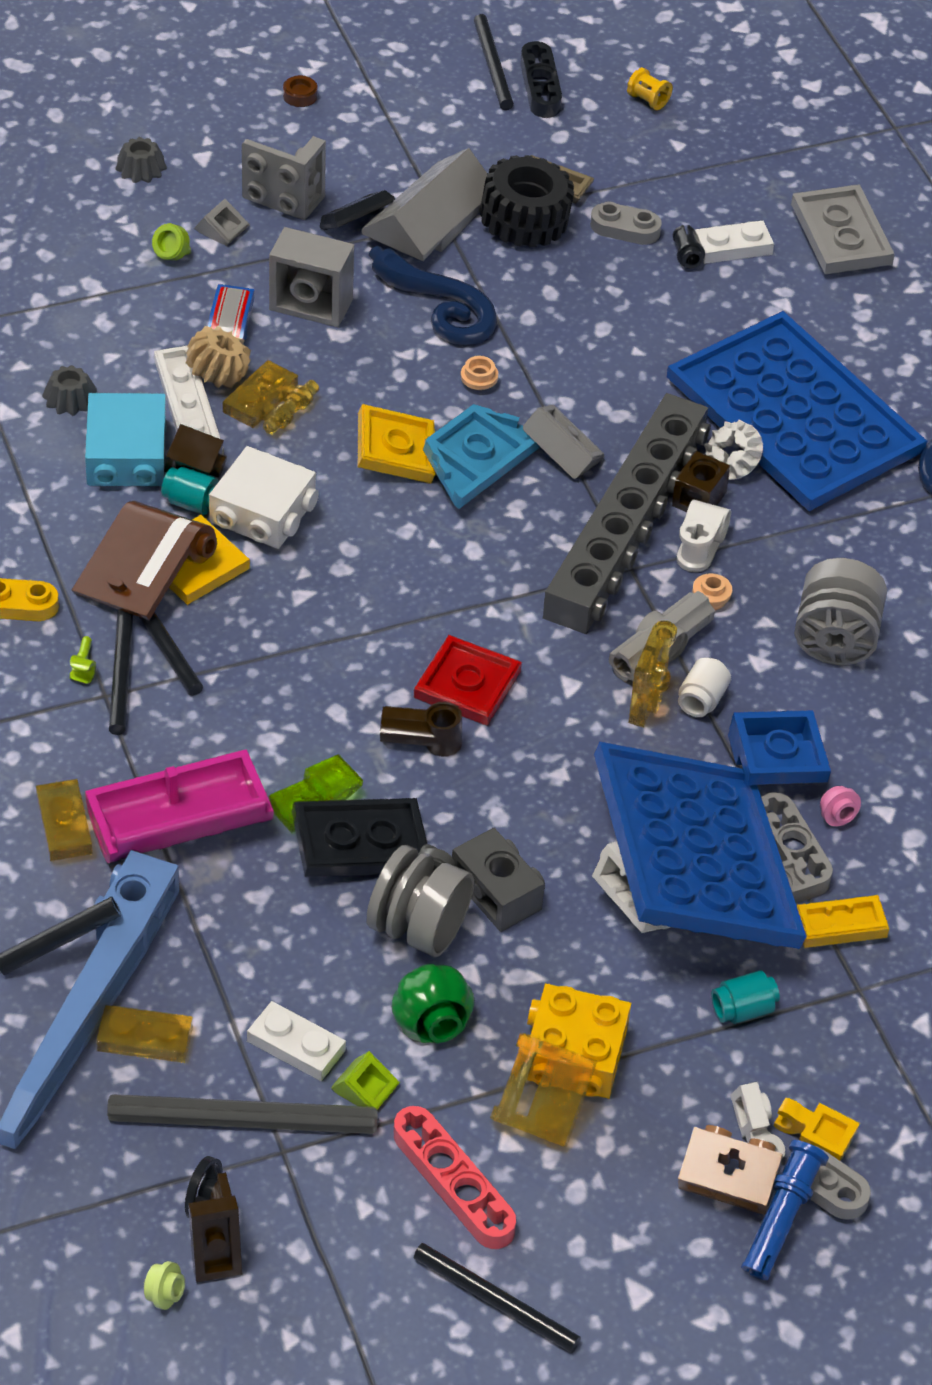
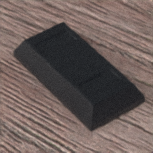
[320,190,395,230]

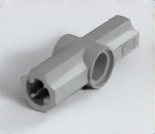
[609,591,715,682]

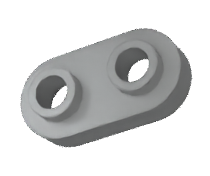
[590,202,662,245]
[789,1146,871,1219]

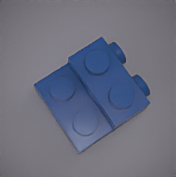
[728,710,831,785]

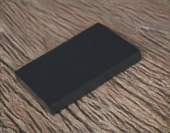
[292,798,427,877]

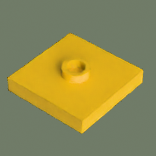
[358,404,435,484]
[169,515,250,605]

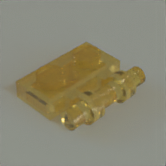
[223,360,319,434]

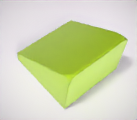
[331,1051,400,1110]

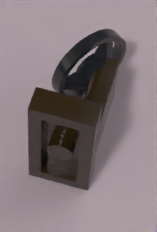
[185,1156,242,1283]

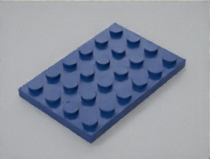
[667,311,927,511]
[594,741,807,949]

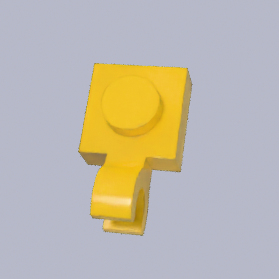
[773,1098,860,1161]

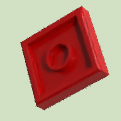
[414,635,522,726]

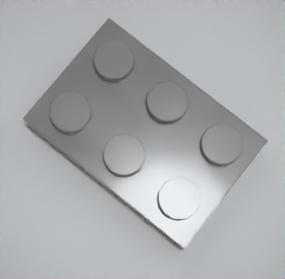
[791,184,895,274]

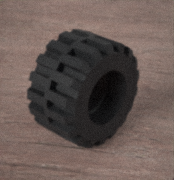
[480,155,575,247]

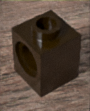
[164,424,227,478]
[672,451,730,512]

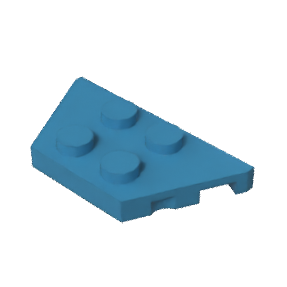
[423,404,540,509]

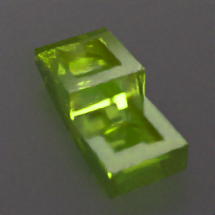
[269,754,363,833]

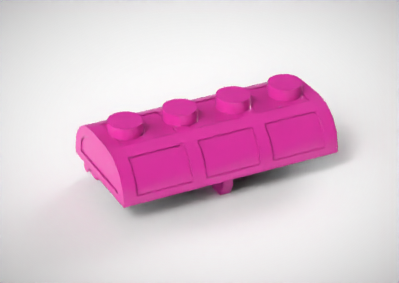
[85,749,274,863]

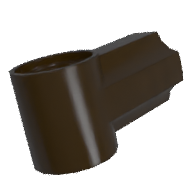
[380,702,462,757]

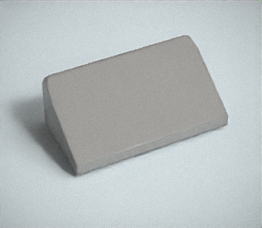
[523,405,605,479]

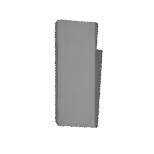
[362,148,487,261]

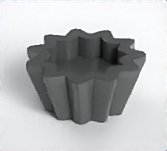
[115,137,167,183]
[42,365,97,416]

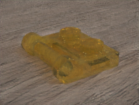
[628,620,677,728]
[490,1032,598,1147]

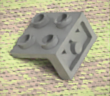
[242,136,326,220]

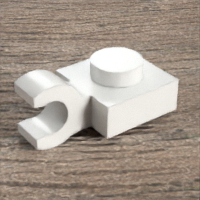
[730,1082,785,1158]

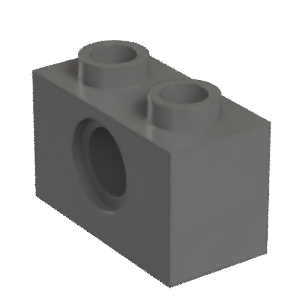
[452,827,545,932]

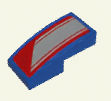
[208,284,254,344]

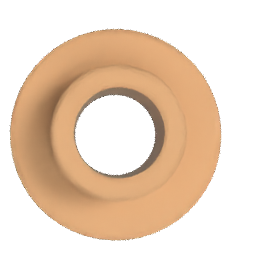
[461,356,498,390]
[692,573,732,610]

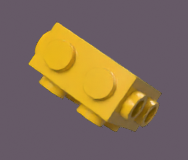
[517,983,631,1099]

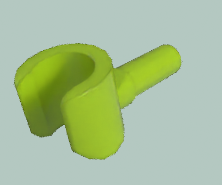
[69,636,96,684]

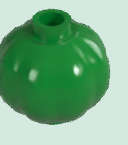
[391,964,475,1044]

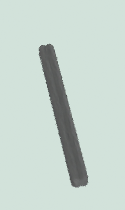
[107,1094,378,1134]

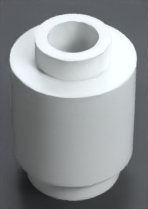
[678,658,731,717]

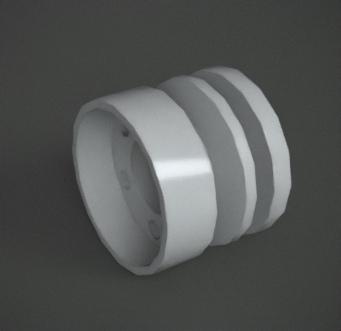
[794,558,887,665]
[366,845,474,957]

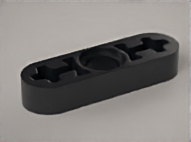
[520,41,562,118]

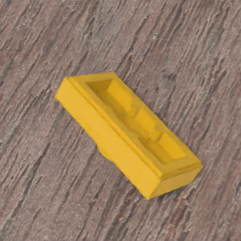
[797,895,889,948]

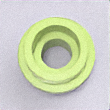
[144,1261,185,1310]

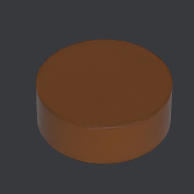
[283,75,318,107]

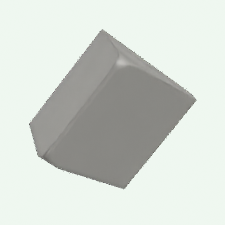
[194,199,250,246]

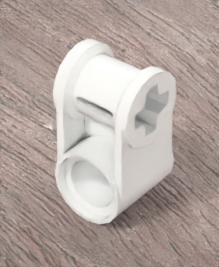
[677,499,731,572]

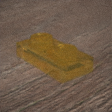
[36,779,93,861]
[96,1005,193,1063]

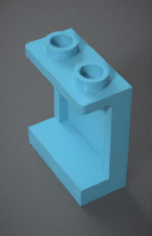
[85,393,166,486]

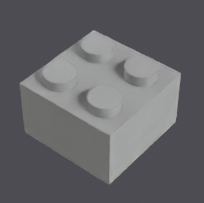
[269,227,354,328]

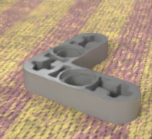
[761,792,833,903]

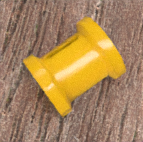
[627,67,673,110]

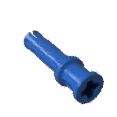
[741,1140,829,1280]

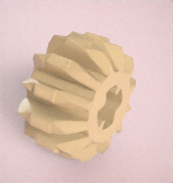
[185,326,251,388]

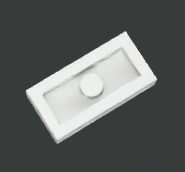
[695,221,774,264]
[247,1001,346,1082]

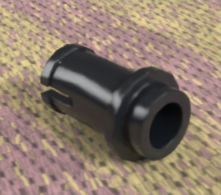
[672,225,705,269]

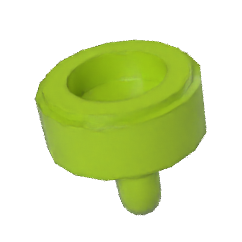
[152,223,191,261]

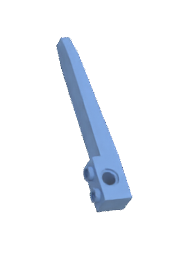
[0,850,179,1149]

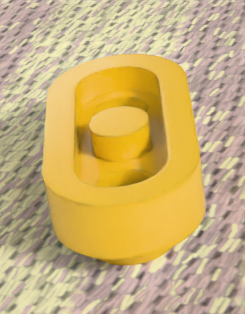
[0,578,59,621]

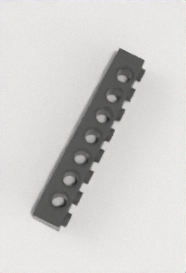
[543,393,711,634]

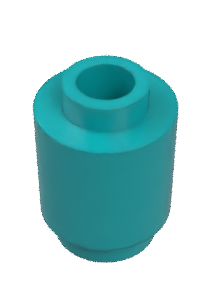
[161,467,219,515]
[711,970,780,1024]

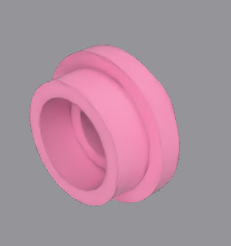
[820,786,861,827]

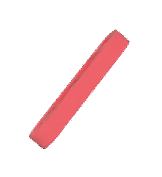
[394,1106,516,1249]

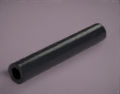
[0,896,121,975]

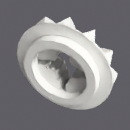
[704,420,763,480]

